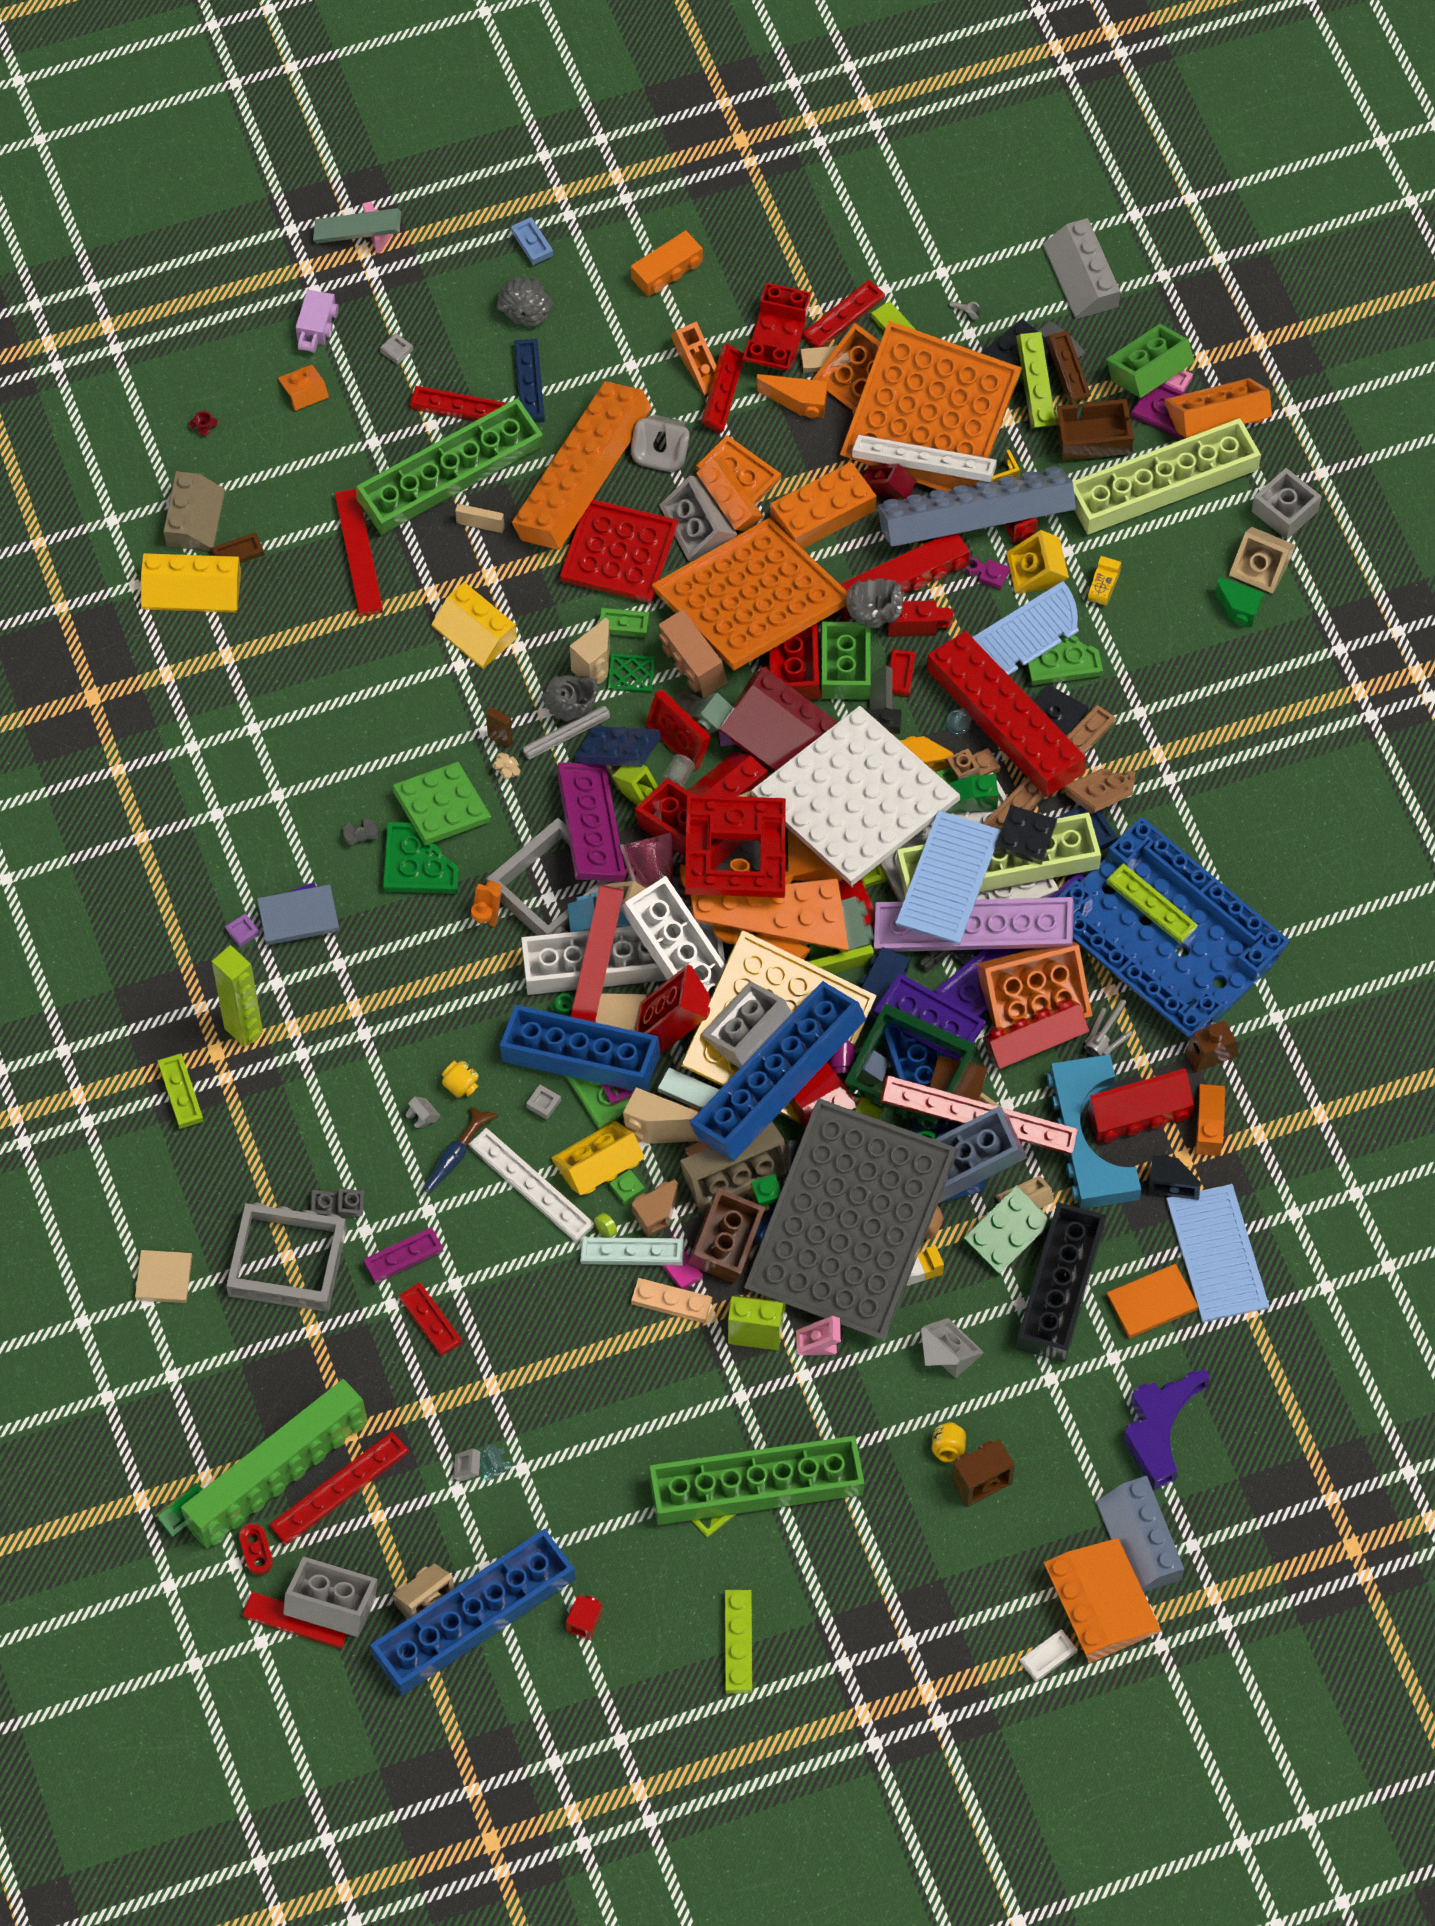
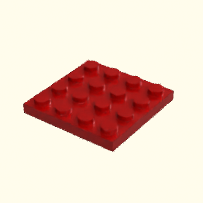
[560,499,678,604]

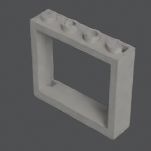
[486,818,619,936]
[226,1202,347,1312]

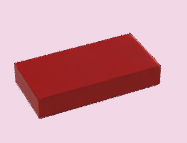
[889,649,916,698]

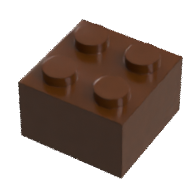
[952,1439,1015,1507]

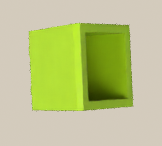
[728,1295,786,1351]

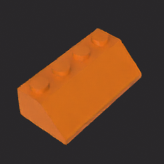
[1164,378,1272,438]

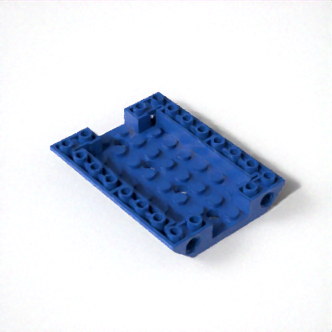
[1058,817,1290,1039]

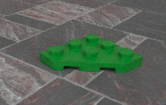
[383,822,459,894]

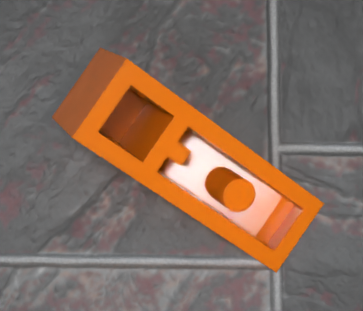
[670,321,716,396]
[757,374,828,418]
[1195,1084,1225,1156]

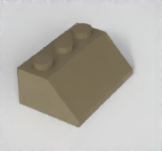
[164,471,225,552]

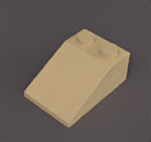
[623,1087,700,1144]

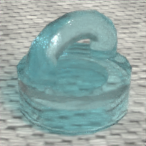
[947,708,971,734]

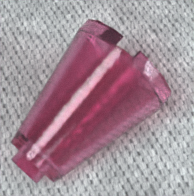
[623,833,674,888]

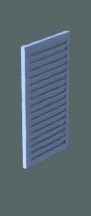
[896,810,1001,945]
[1166,1184,1269,1323]

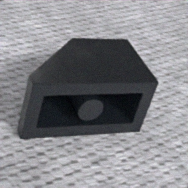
[1149,1155,1201,1200]

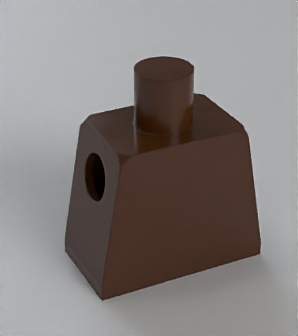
[1185,1021,1239,1073]

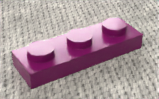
[363,1227,444,1284]

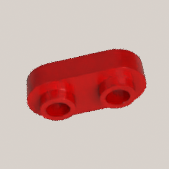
[239,1524,273,1576]

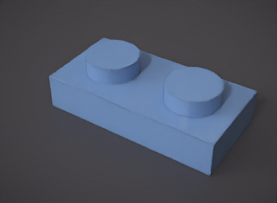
[511,217,553,265]

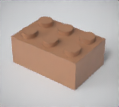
[659,609,727,698]

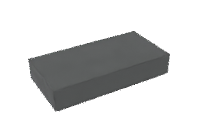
[870,666,892,709]

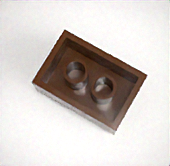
[687,1188,765,1284]

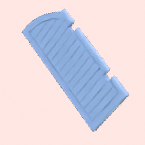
[972,581,1079,675]

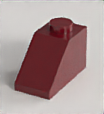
[863,463,917,500]

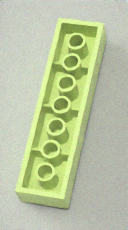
[1072,418,1261,535]
[896,813,1101,897]

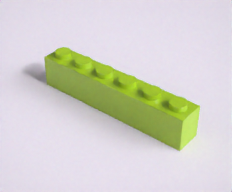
[212,945,263,1047]

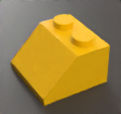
[1006,530,1069,594]

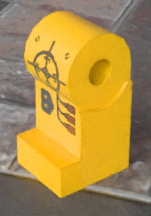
[1088,556,1121,606]

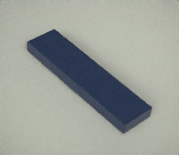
[514,339,545,423]

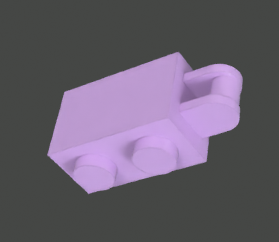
[296,289,339,353]

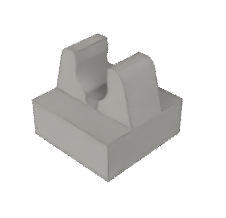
[406,1096,441,1128]

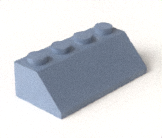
[1096,1476,1184,1592]

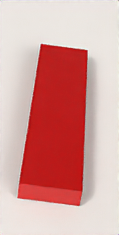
[802,280,885,348]
[701,343,744,434]
[410,386,507,421]
[243,1592,348,1650]

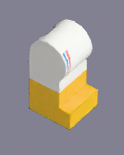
[906,1245,944,1286]

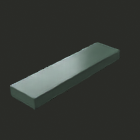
[313,208,401,244]

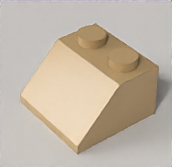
[1229,527,1295,593]
[570,618,610,684]
[393,1563,454,1619]

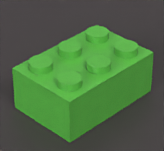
[1106,324,1194,398]
[822,622,871,700]

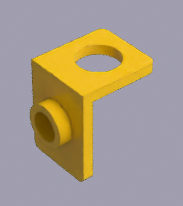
[991,449,1020,482]

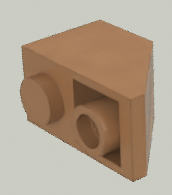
[632,1179,678,1237]

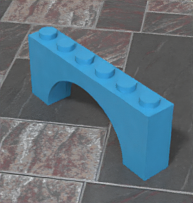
[1047,1055,1141,1209]

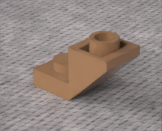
[947,748,1000,780]

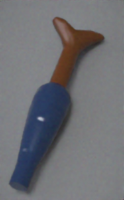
[423,1107,498,1194]

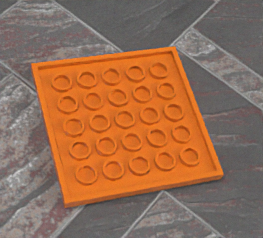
[840,321,1022,491]
[652,518,848,670]

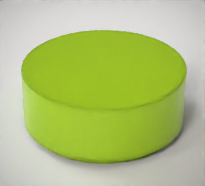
[594,1213,617,1238]

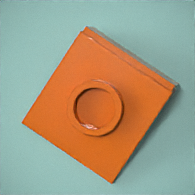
[278,364,329,411]

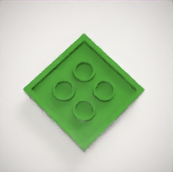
[392,762,491,845]

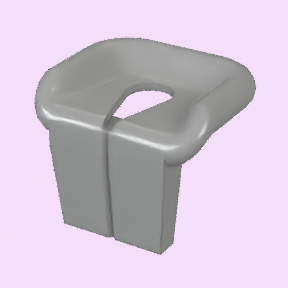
[630,414,689,472]

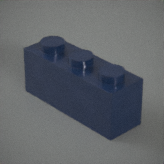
[859,947,910,1027]

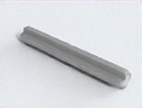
[523,706,610,759]

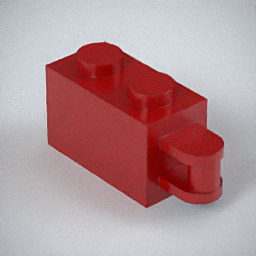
[888,600,954,637]

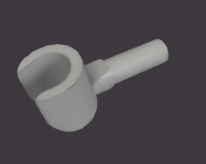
[950,301,983,320]

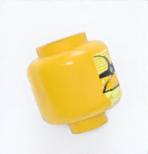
[441,1061,479,1098]
[931,1423,967,1462]

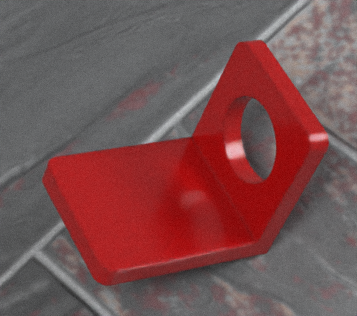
[1004,518,1038,545]

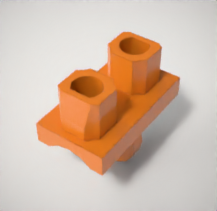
[471,880,502,927]

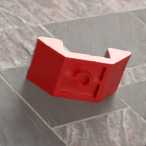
[743,283,811,371]

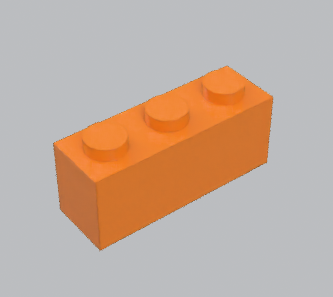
[631,230,703,297]
[697,458,763,531]

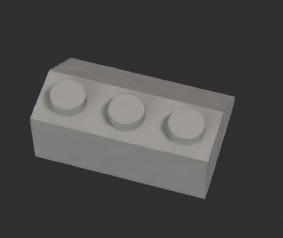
[659,476,737,561]
[701,981,792,1068]

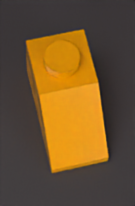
[900,736,953,772]

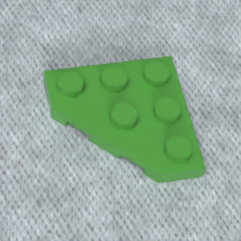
[1027,634,1103,686]

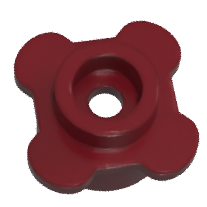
[189,411,218,436]

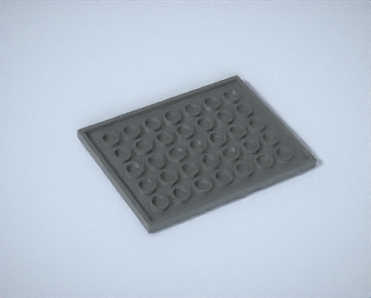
[744,1098,959,1341]

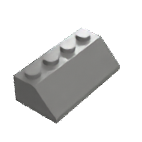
[1043,218,1121,319]

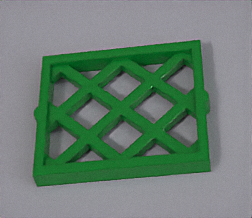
[608,654,655,693]

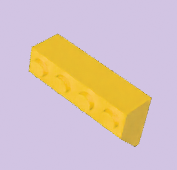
[141,554,241,613]

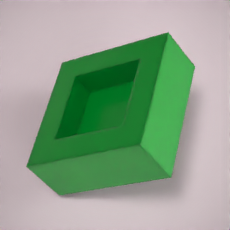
[751,1174,781,1206]

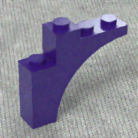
[1123,1369,1210,1491]

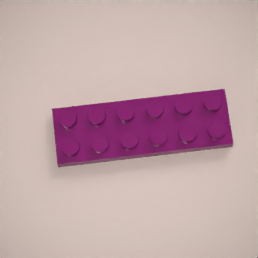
[557,762,626,882]

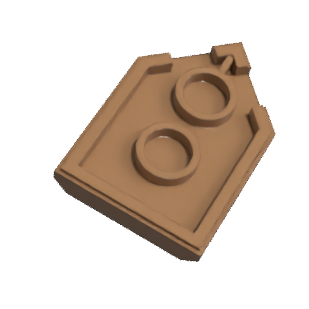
[1064,769,1135,814]

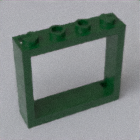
[845,1003,977,1131]

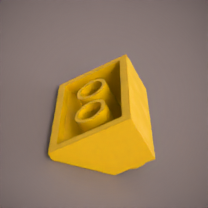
[432,582,517,669]
[551,1121,645,1195]

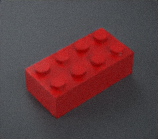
[635,778,743,870]

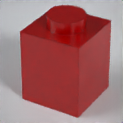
[566,1595,603,1641]

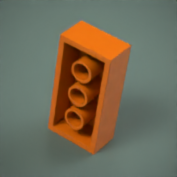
[770,462,876,549]

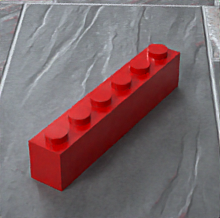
[837,533,970,622]

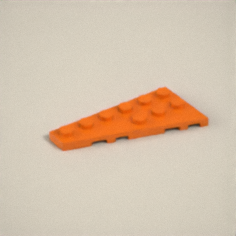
[690,879,849,953]

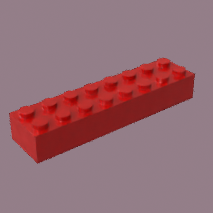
[927,631,1086,798]

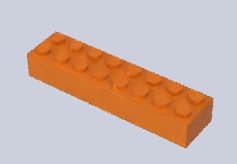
[512,381,652,550]

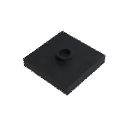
[1034,684,1089,736]

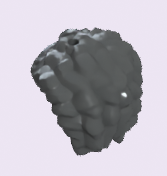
[497,277,553,327]
[846,578,903,628]
[541,675,599,722]

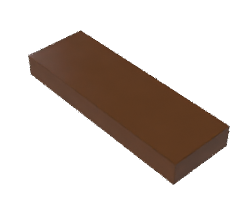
[1045,330,1091,403]

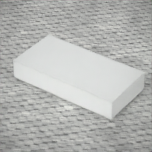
[1020,1629,1078,1682]

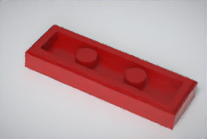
[399,1282,463,1357]

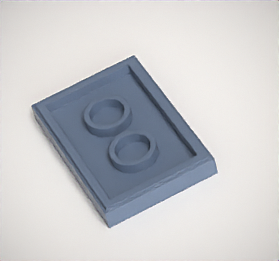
[257,884,339,945]

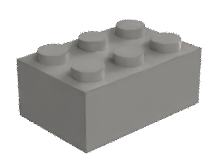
[283,1557,378,1637]

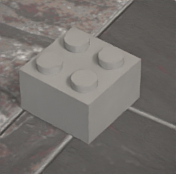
[1252,468,1321,540]

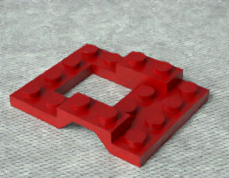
[685,794,786,898]

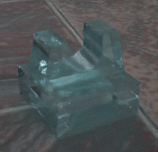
[480,1444,511,1481]

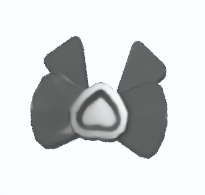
[343,818,379,845]

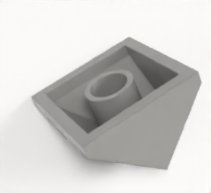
[921,1318,984,1379]

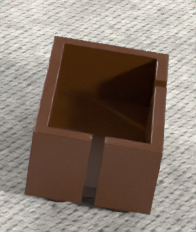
[1055,399,1134,461]

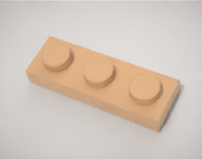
[631,1278,712,1323]

